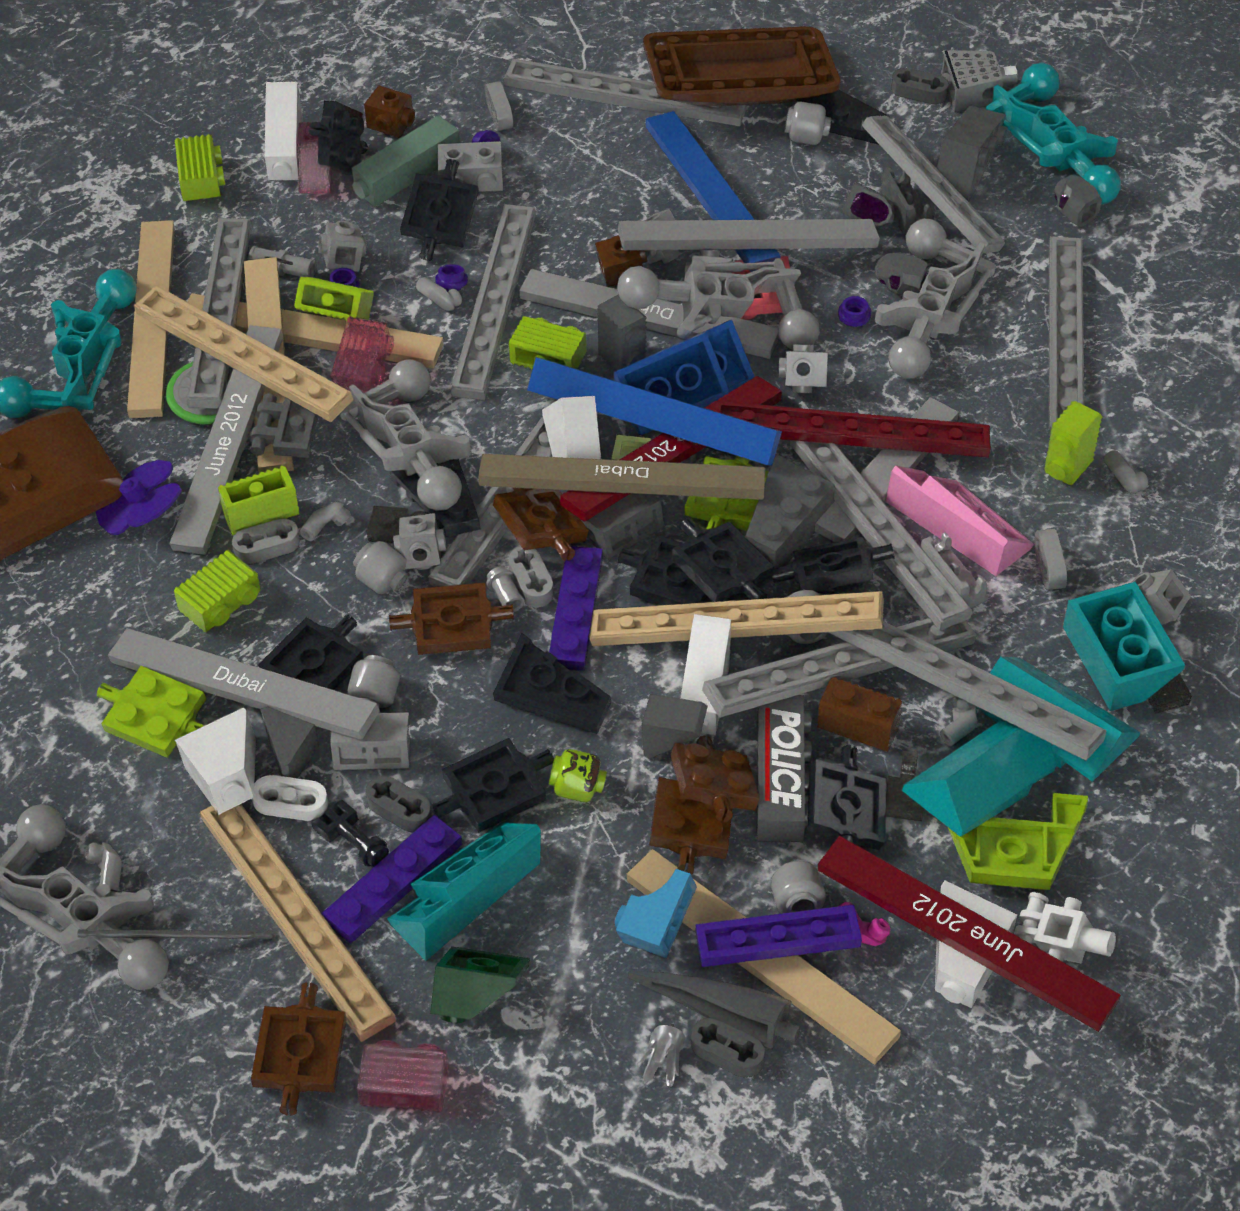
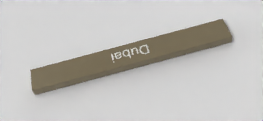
[478,454,765,500]

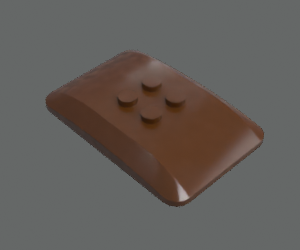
[643,26,841,106]
[0,406,123,560]

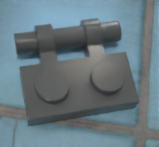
[250,393,318,458]

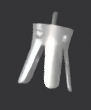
[636,1024,685,1087]

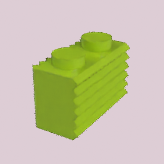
[175,134,226,201]
[294,277,374,323]
[509,316,587,370]
[1044,401,1103,485]
[218,465,300,535]
[174,550,261,633]

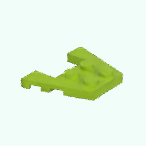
[948,793,1088,890]

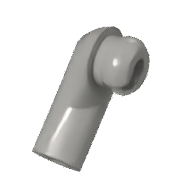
[416,277,462,311]
[1104,450,1148,494]
[299,501,351,541]
[940,696,978,746]
[85,842,122,892]

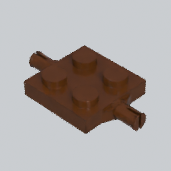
[493,488,589,561]
[389,582,514,655]
[671,735,760,823]
[649,777,732,874]
[251,982,347,1116]

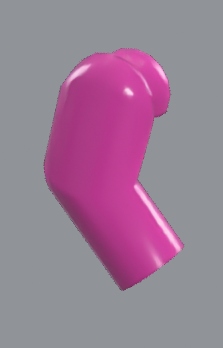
[839,902,891,946]

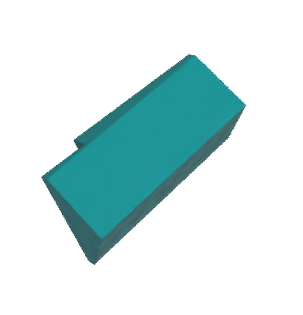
[976,656,1140,782]
[902,720,1057,837]
[387,823,541,961]

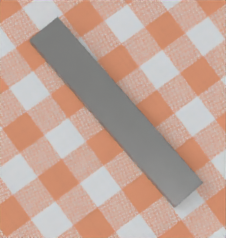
[862,116,1005,253]
[815,397,959,542]

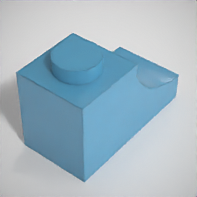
[615,869,697,958]

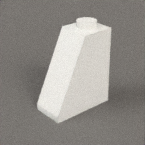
[265,82,304,180]
[542,396,601,459]
[681,614,731,735]
[175,708,256,814]
[935,880,1017,1008]

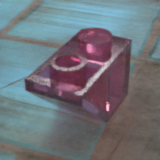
[297,122,332,194]

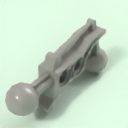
[875,218,996,378]
[617,258,820,350]
[340,359,472,511]
[0,804,169,990]

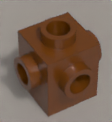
[364,85,415,138]
[595,235,648,287]

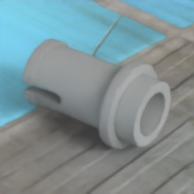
[486,566,525,612]

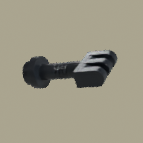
[311,800,389,867]

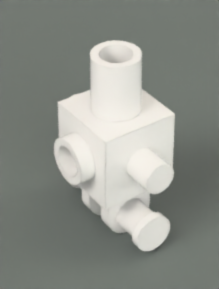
[1014,892,1116,964]

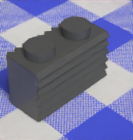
[597,295,647,371]

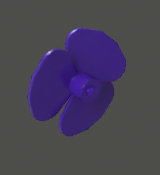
[95,460,182,536]

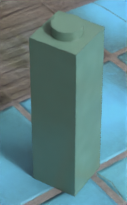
[352,115,460,207]

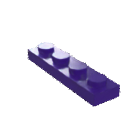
[549,546,603,671]
[322,815,462,944]
[695,905,862,967]

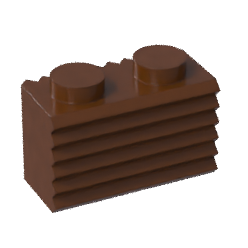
[817,677,902,752]

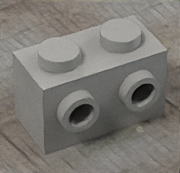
[438,141,503,192]

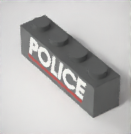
[757,695,812,843]

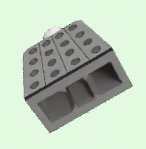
[942,50,1017,113]

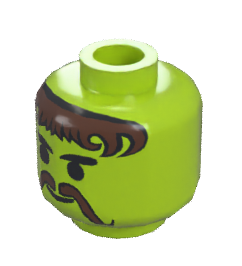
[549,749,607,802]

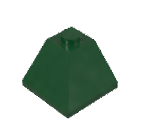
[430,946,530,1023]

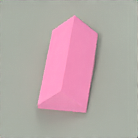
[886,466,1034,576]

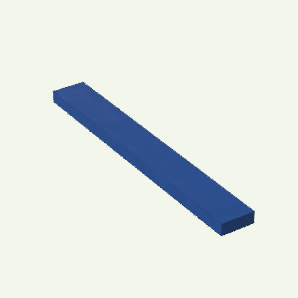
[646,111,781,272]
[527,357,782,466]

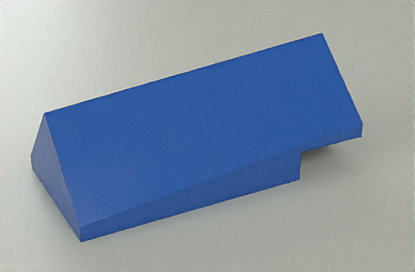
[614,320,755,435]

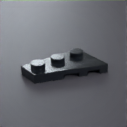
[798,90,889,145]

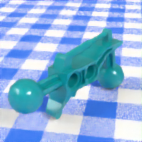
[986,62,1121,205]
[0,269,137,419]

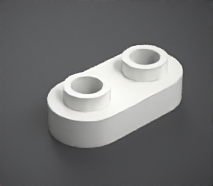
[252,775,328,821]

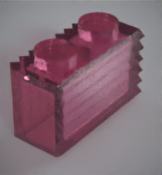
[330,316,394,393]
[357,1040,449,1113]

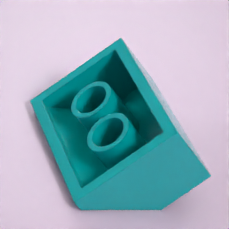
[1063,581,1185,711]

